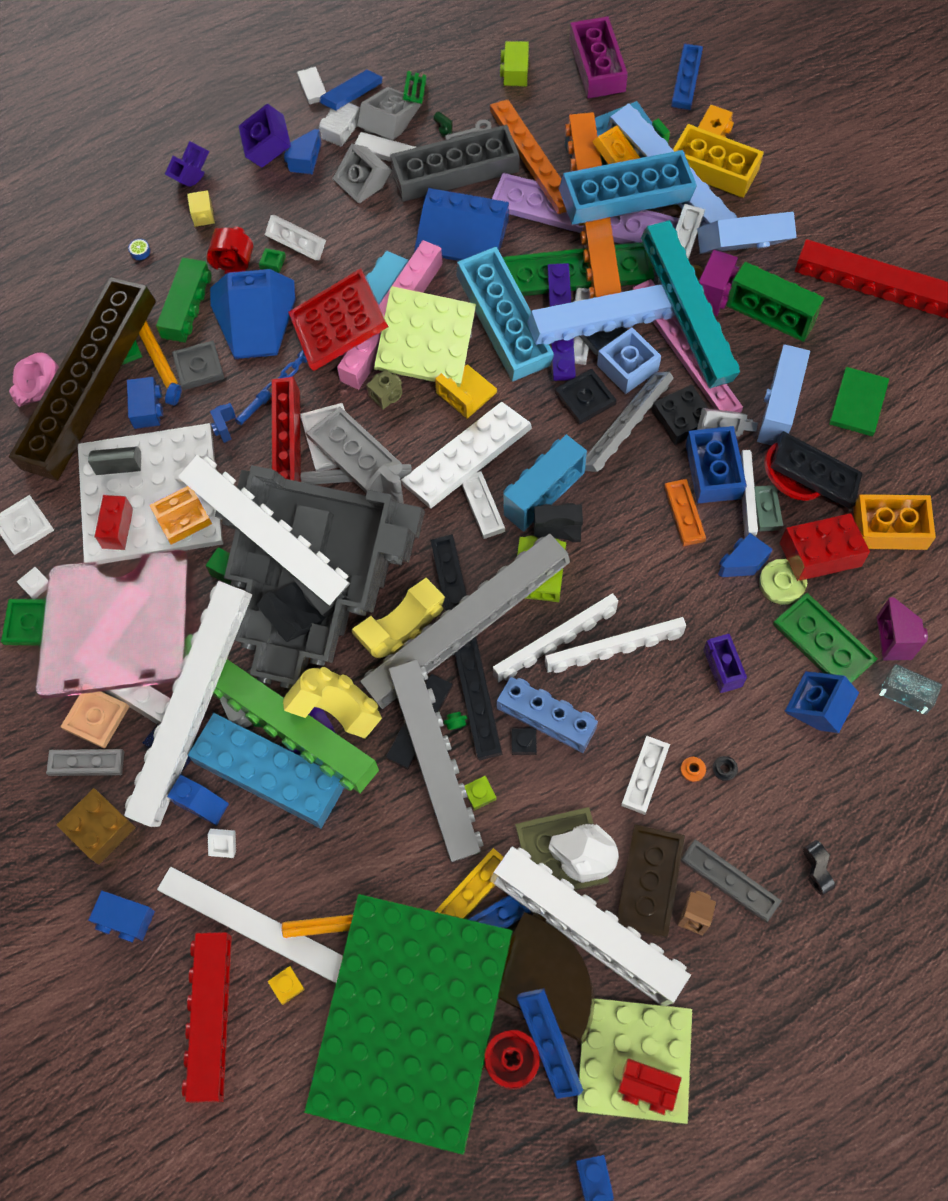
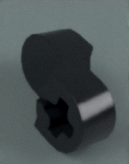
[803,840,835,895]

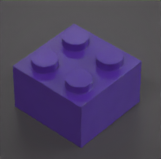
[239,103,291,168]

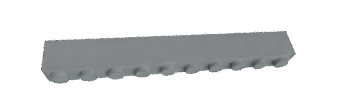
[360,534,570,709]

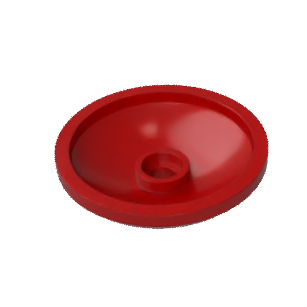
[764,443,821,501]

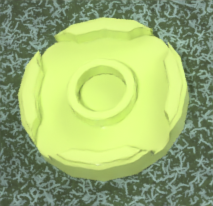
[759,559,807,605]

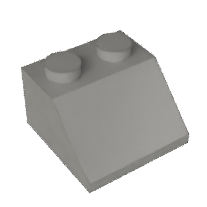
[333,144,392,203]

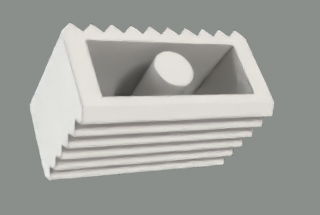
[319,103,360,147]

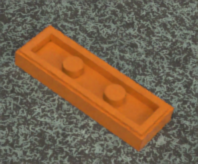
[664,479,706,546]

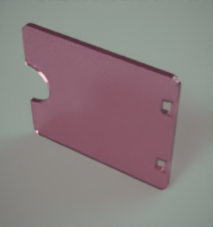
[36,550,188,699]

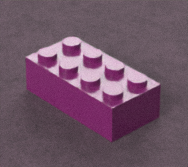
[569,16,628,98]

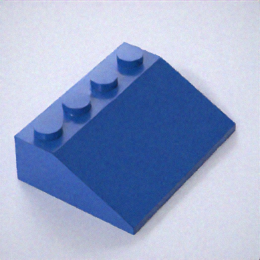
[414,188,509,261]

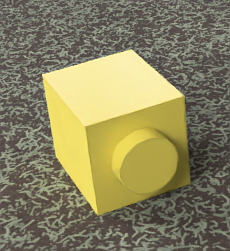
[188,190,215,227]

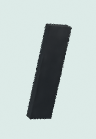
[386,674,453,770]

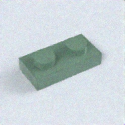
[754,485,783,531]

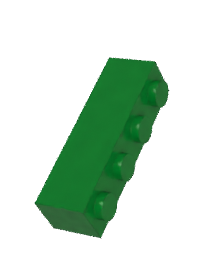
[156,257,212,343]

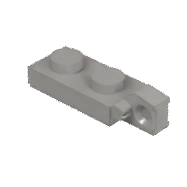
[697,408,758,436]

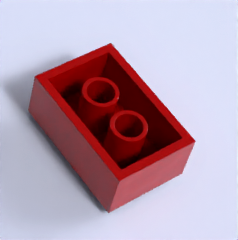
[780,513,870,581]

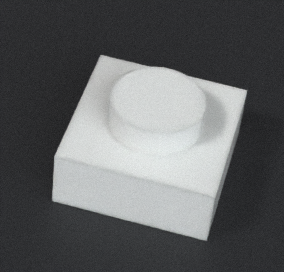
[17,567,52,599]
[208,829,236,858]

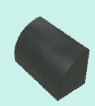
[88,446,141,475]

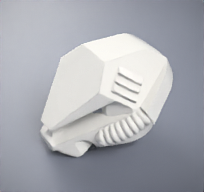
[548,824,619,883]

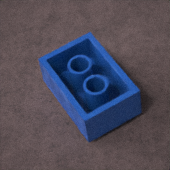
[685,426,747,504]

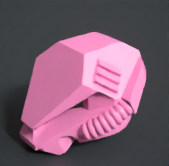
[9,353,59,407]

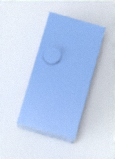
[697,212,797,254]
[757,344,810,445]

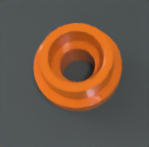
[681,757,706,782]

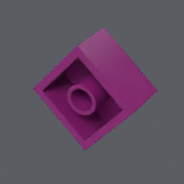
[699,249,739,316]

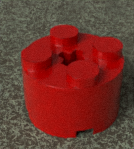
[207,226,254,274]
[485,1030,540,1090]

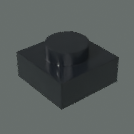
[512,728,537,755]

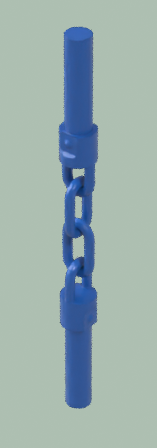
[235,350,307,425]

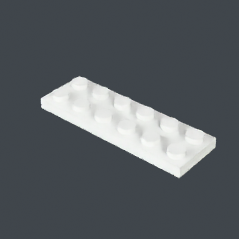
[401,402,532,509]

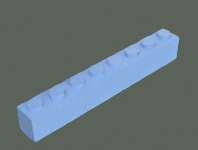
[607,104,737,227]
[527,284,675,345]

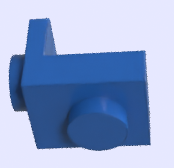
[210,403,236,443]

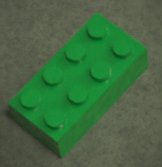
[727,262,824,342]

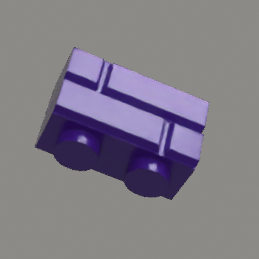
[703,634,747,693]

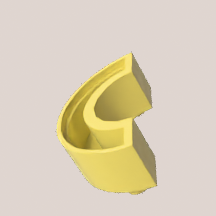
[352,578,445,658]
[283,667,382,738]

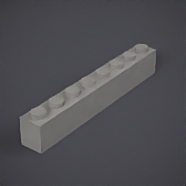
[389,660,484,863]

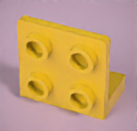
[435,365,497,419]

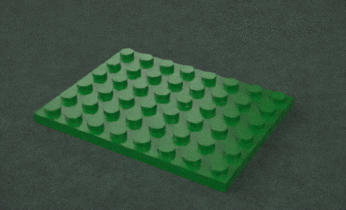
[304,894,513,1155]

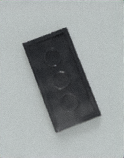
[770,431,862,510]

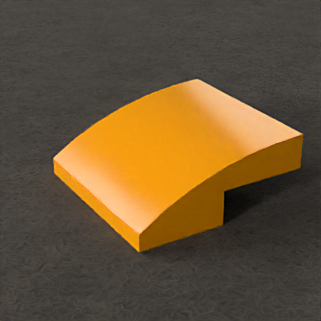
[149,486,212,545]

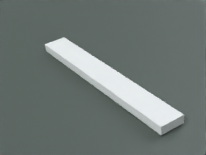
[157,867,343,983]

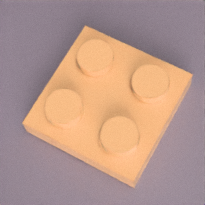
[60,685,130,749]

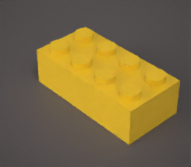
[673,124,764,198]

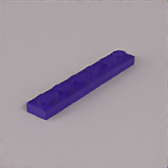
[547,263,576,381]

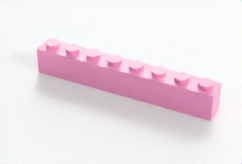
[337,240,443,390]

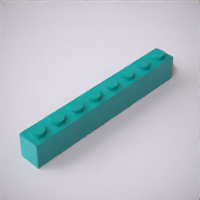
[641,220,740,389]

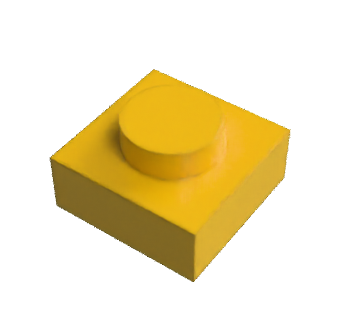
[268,966,305,1005]

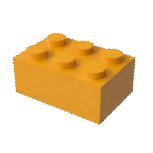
[853,495,936,550]

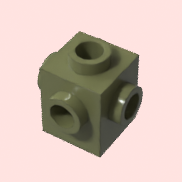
[366,369,402,410]

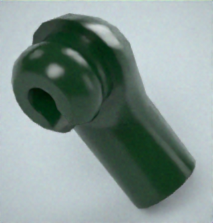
[433,111,453,137]

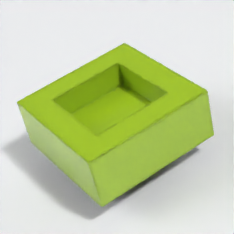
[464,776,497,811]

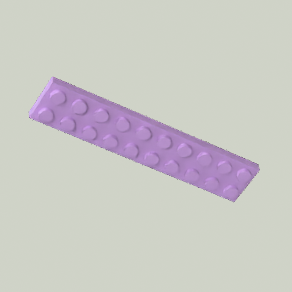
[492,173,679,244]

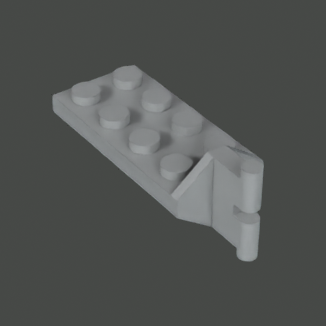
[306,407,404,503]

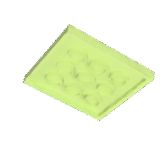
[374,286,476,387]
[577,998,692,1124]

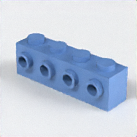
[497,677,598,753]

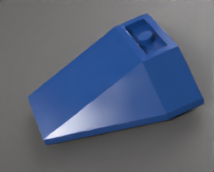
[210,269,296,359]

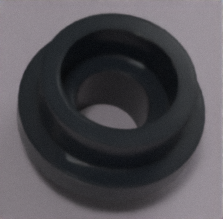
[712,756,738,781]

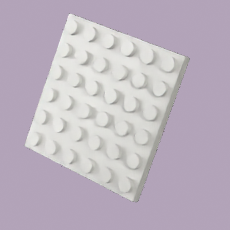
[78,423,223,566]

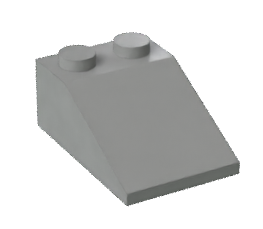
[357,87,421,140]

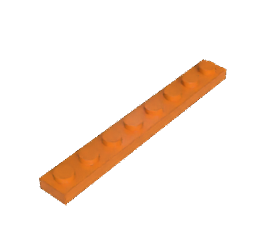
[490,100,567,215]

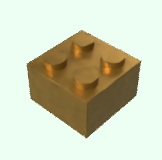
[56,788,136,865]

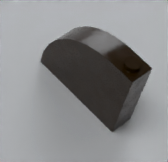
[498,912,594,1044]

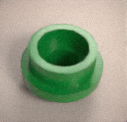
[443,712,467,730]

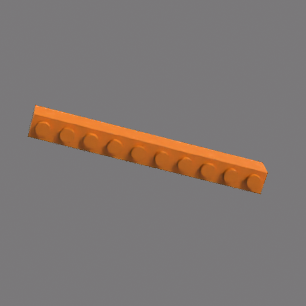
[565,112,621,299]

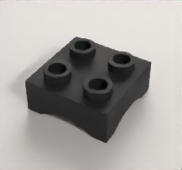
[652,384,709,445]
[534,503,583,542]
[257,582,326,642]

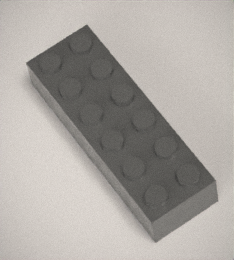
[390,125,519,202]

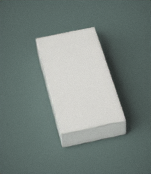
[297,67,326,105]

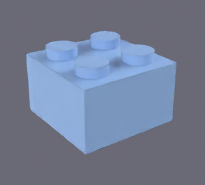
[597,328,661,394]

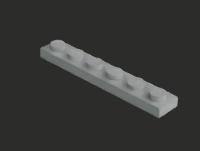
[585,372,674,472]

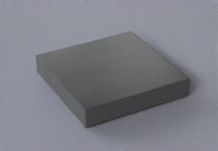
[172,340,225,390]

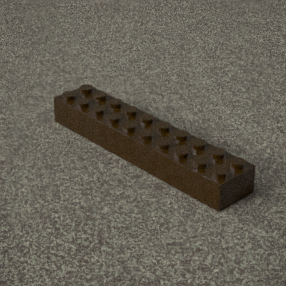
[9,277,156,481]

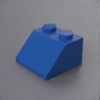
[785,671,859,733]

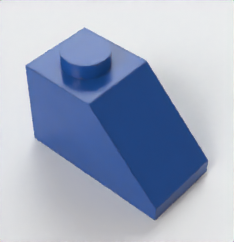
[285,129,322,175]
[167,775,229,826]

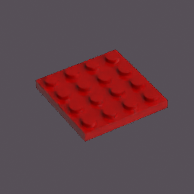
[289,268,389,371]

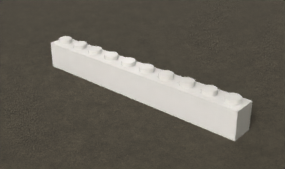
[124,581,252,827]

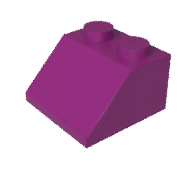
[876,597,928,661]

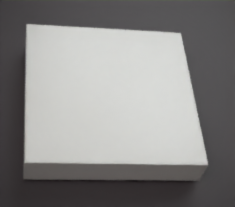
[0,495,54,555]

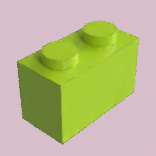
[500,41,529,86]

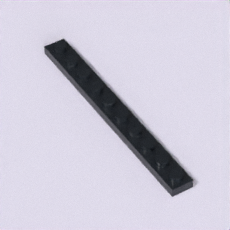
[431,534,503,761]

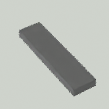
[681,839,782,923]

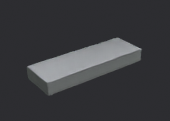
[46,749,124,776]

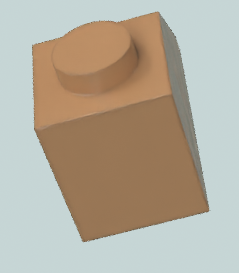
[678,891,716,936]

